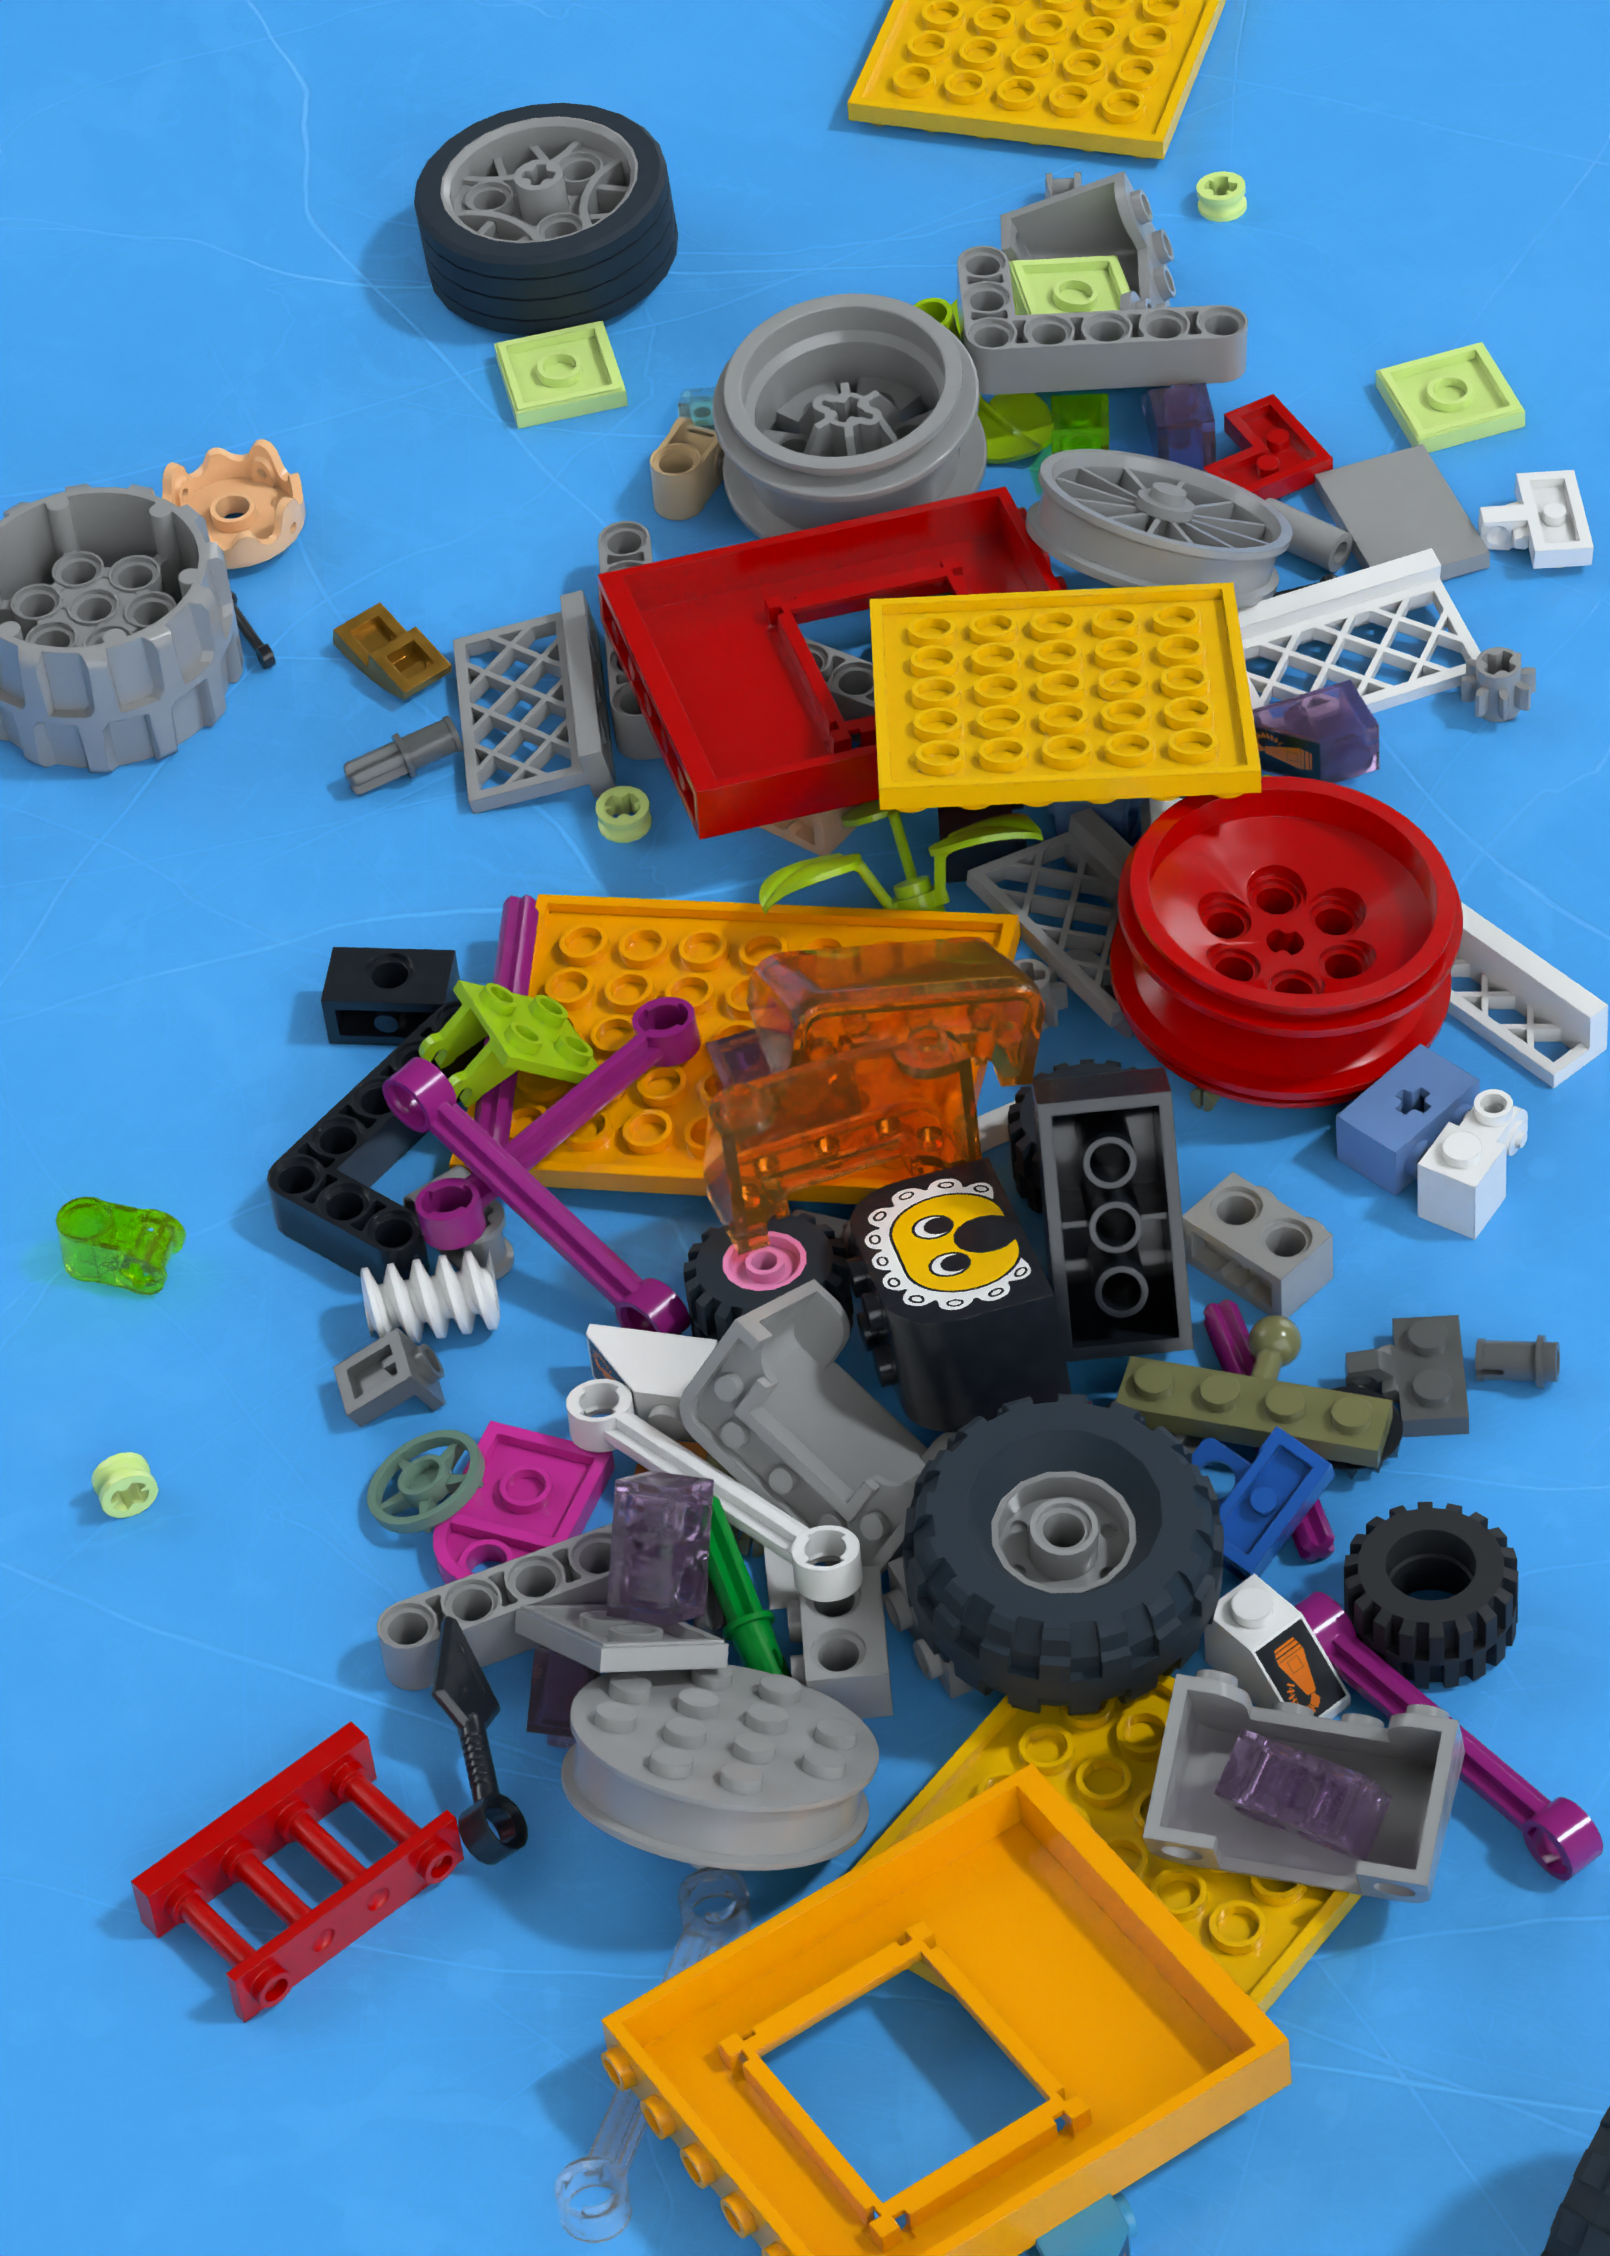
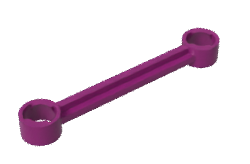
[415,997,701,1250]
[382,1057,690,1335]
[1294,1591,1603,1881]

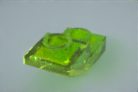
[1051,394,1110,454]

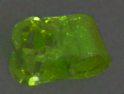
[56,1197,187,1295]

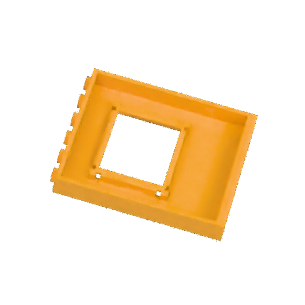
[601,1763,1292,2256]

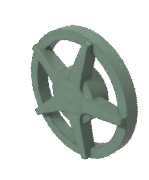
[367,1430,485,1533]

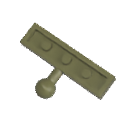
[1115,1315,1393,1468]

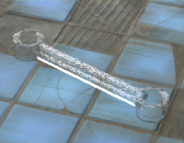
[554,1867,752,2243]

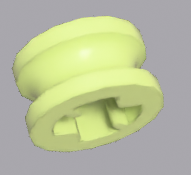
[1196,171,1247,222]
[596,786,652,843]
[91,1452,158,1518]

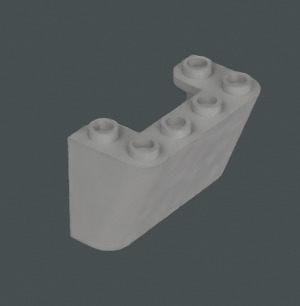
[1000,171,1176,310]
[1143,1669,1465,1903]

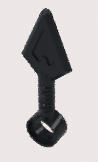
[431,1616,528,1865]

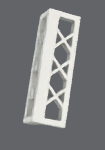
[1447,902,1608,1089]

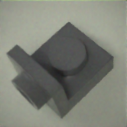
[333,1328,446,1427]

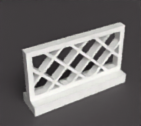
[1237,548,1481,738]

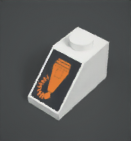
[586,1323,718,1442]
[1204,1573,1351,1719]

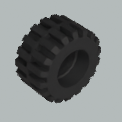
[1344,1502,1518,1689]

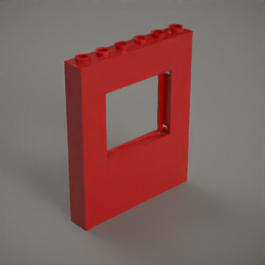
[597,486,1068,840]

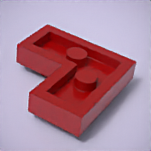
[1203,394,1333,500]

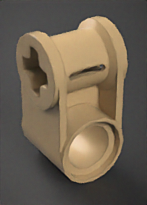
[650,417,724,521]

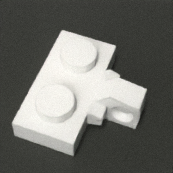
[1477,470,1594,569]

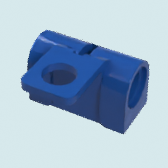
[1192,1426,1335,1581]

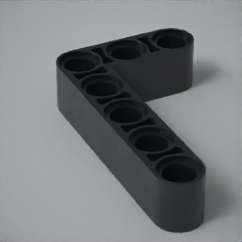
[267,1000,485,1284]

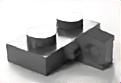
[1345,1315,1469,1437]

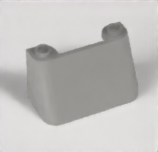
[679,1279,956,1575]

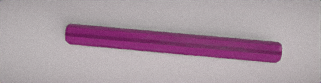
[471,894,539,1173]

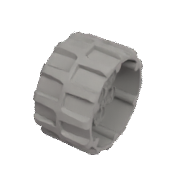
[0,483,244,773]

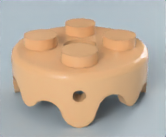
[162,439,306,569]

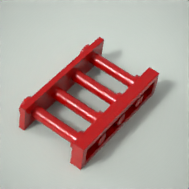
[131,1721,464,2023]

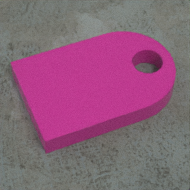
[433,1420,615,1584]

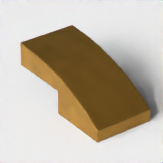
[333,602,452,700]

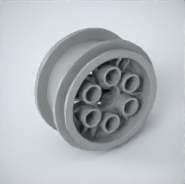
[712,293,987,539]

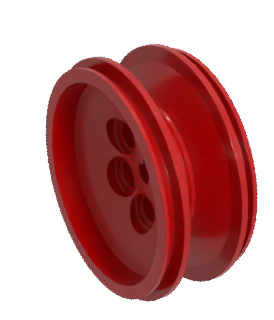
[1109,776,1463,1108]

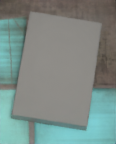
[1315,444,1490,581]
[515,1602,729,1673]

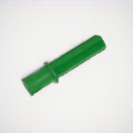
[685,1495,792,1678]

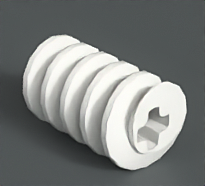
[360,1250,500,1343]

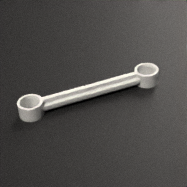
[566,1379,863,1602]

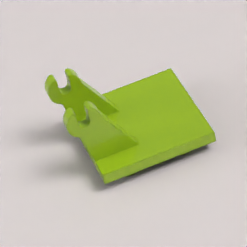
[419,980,599,1107]

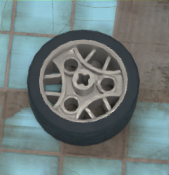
[414,103,678,336]

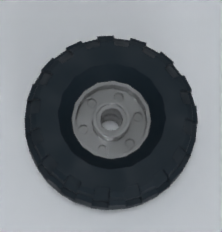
[903,1393,1224,1716]

